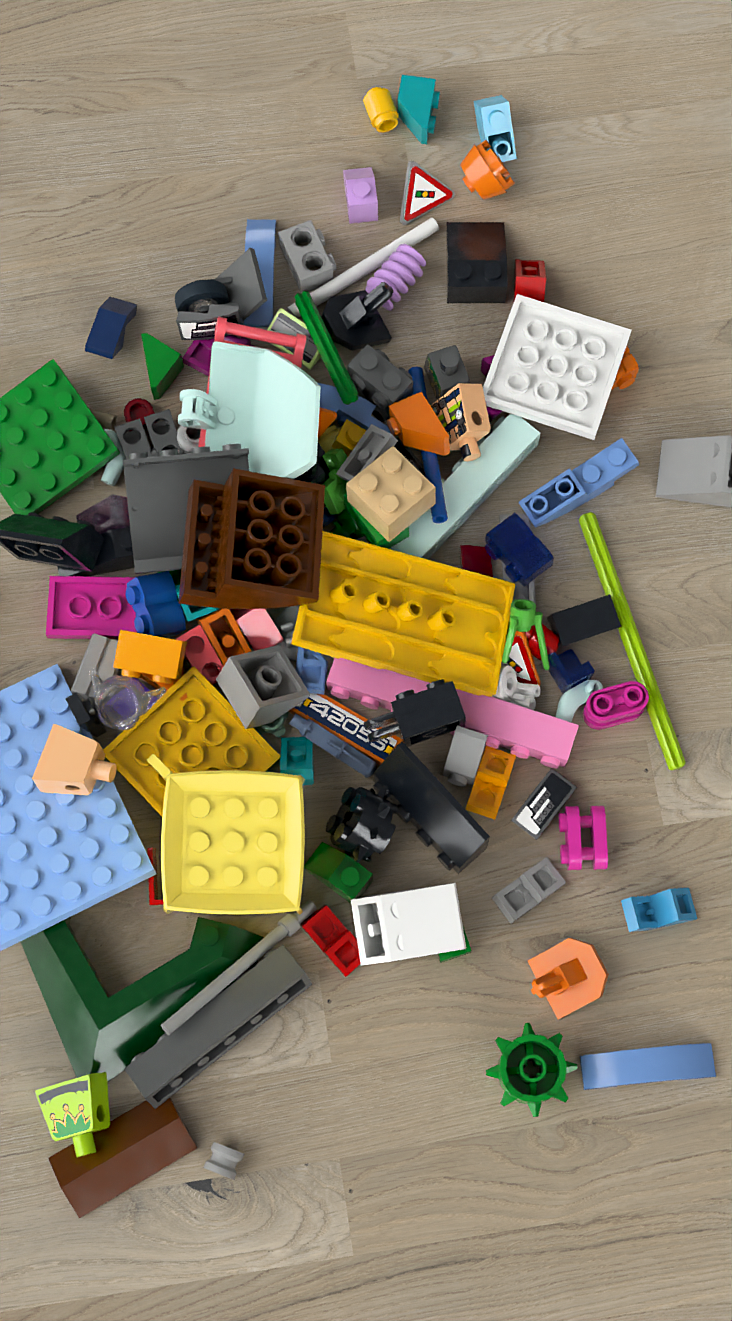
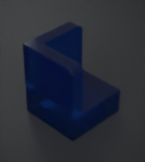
[548,649,595,694]

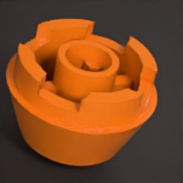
[460,140,515,200]

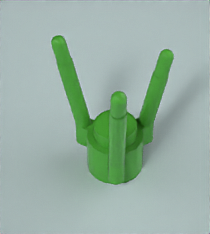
[502,599,550,670]

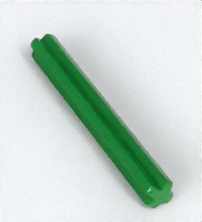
[295,291,358,405]

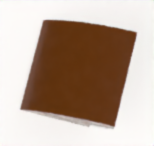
[178,468,325,609]

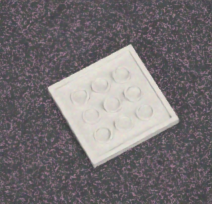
[483,294,632,440]

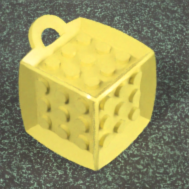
[147,754,305,915]

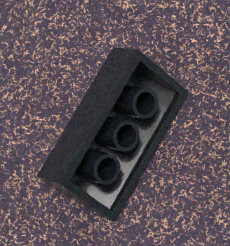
[373,741,490,874]

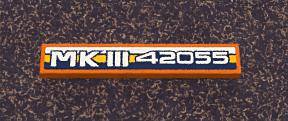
[288,693,403,765]

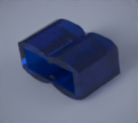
[485,512,554,587]

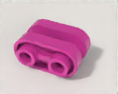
[583,681,649,730]
[558,805,608,870]

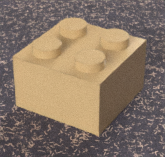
[346,446,436,542]

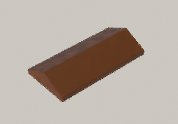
[48,1098,198,1218]

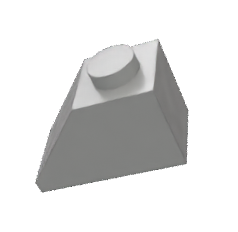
[443,725,488,787]

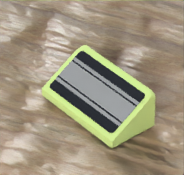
[267,308,321,370]

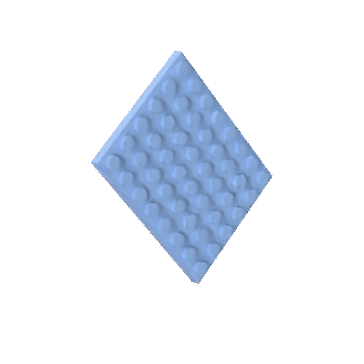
[0,664,157,951]

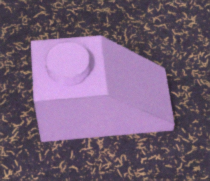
[343,167,378,224]

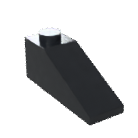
[57,526,134,577]

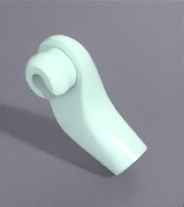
[101,429,126,486]
[556,680,603,722]

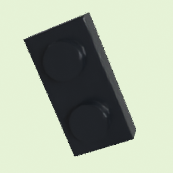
[65,692,107,738]

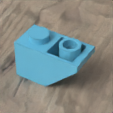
[474,95,517,162]

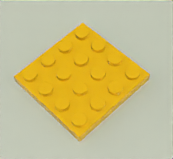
[103,666,281,817]

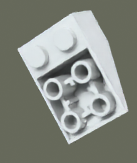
[351,883,466,965]

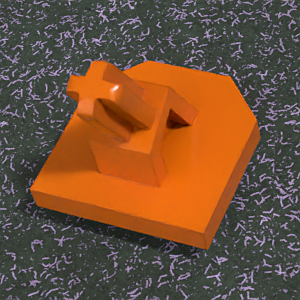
[528,938,609,1020]

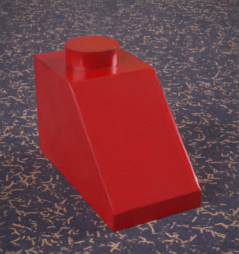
[513,259,546,303]

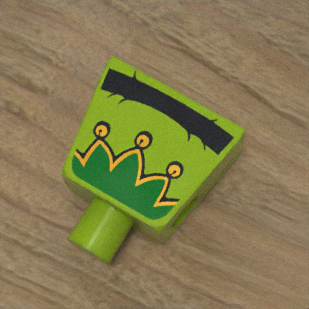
[35,1072,110,1157]

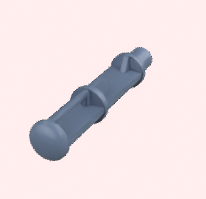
[289,714,377,778]

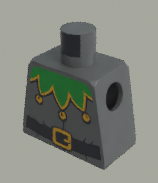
[424,345,471,400]

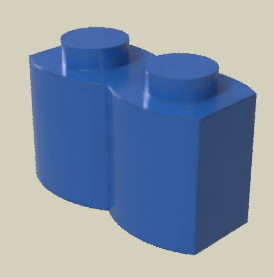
[126,571,186,638]

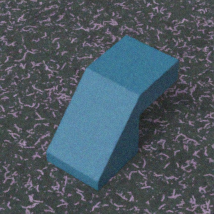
[621,888,698,932]

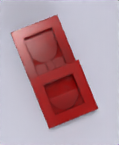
[300,904,361,977]

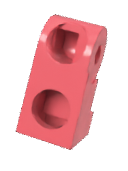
[176,625,223,685]

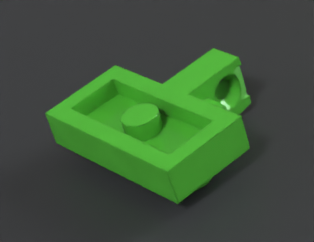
[322,448,348,515]

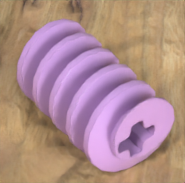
[366,244,426,311]

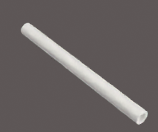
[287,217,439,319]

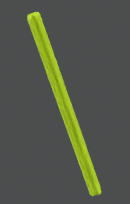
[579,512,686,770]

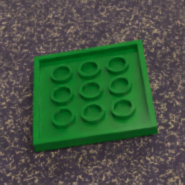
[0,359,121,515]

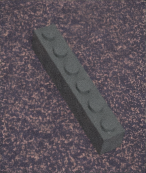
[124,945,313,1109]

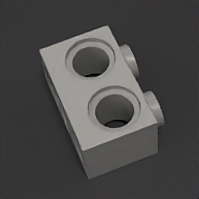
[278,220,337,293]

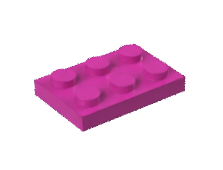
[46,576,137,640]

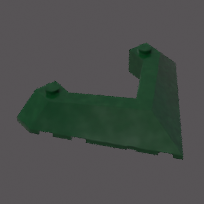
[20,917,264,1082]

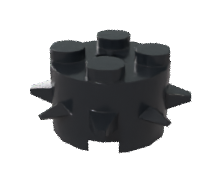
[325,785,399,862]

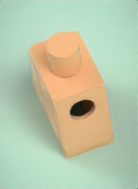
[32,724,117,795]

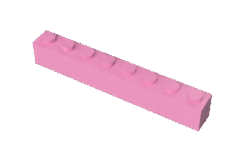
[326,658,579,769]

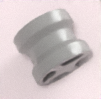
[203,1142,244,1180]

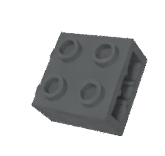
[347,344,413,422]

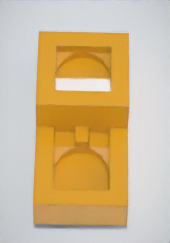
[465,746,516,820]

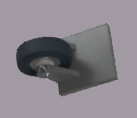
[175,248,267,321]

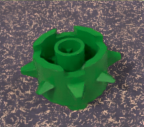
[486,1023,578,1117]

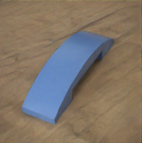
[244,219,276,327]
[580,1043,716,1090]

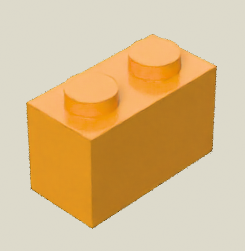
[113,630,187,684]

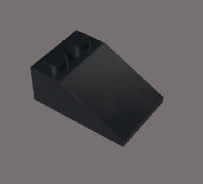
[446,222,508,303]

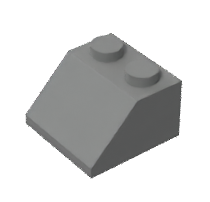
[216,645,310,729]

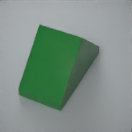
[141,333,184,400]

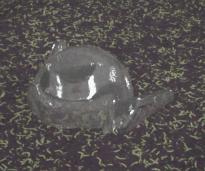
[89,668,166,731]

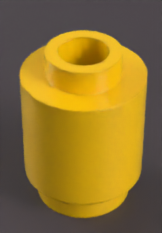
[363,87,398,133]

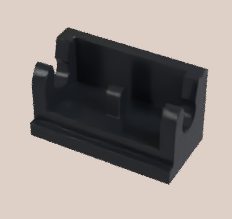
[547,594,621,647]

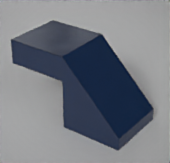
[85,297,137,359]

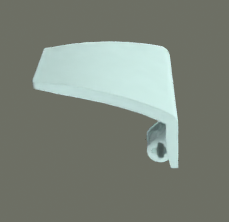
[178,341,321,479]

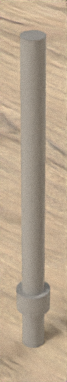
[161,900,317,1035]

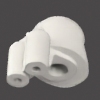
[491,665,541,710]

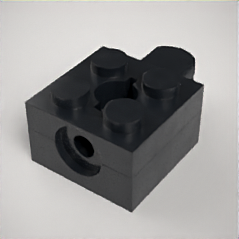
[363,679,466,747]

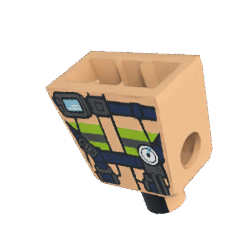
[430,383,491,462]

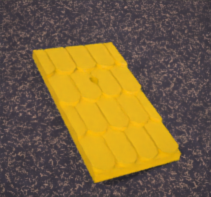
[291,531,515,697]

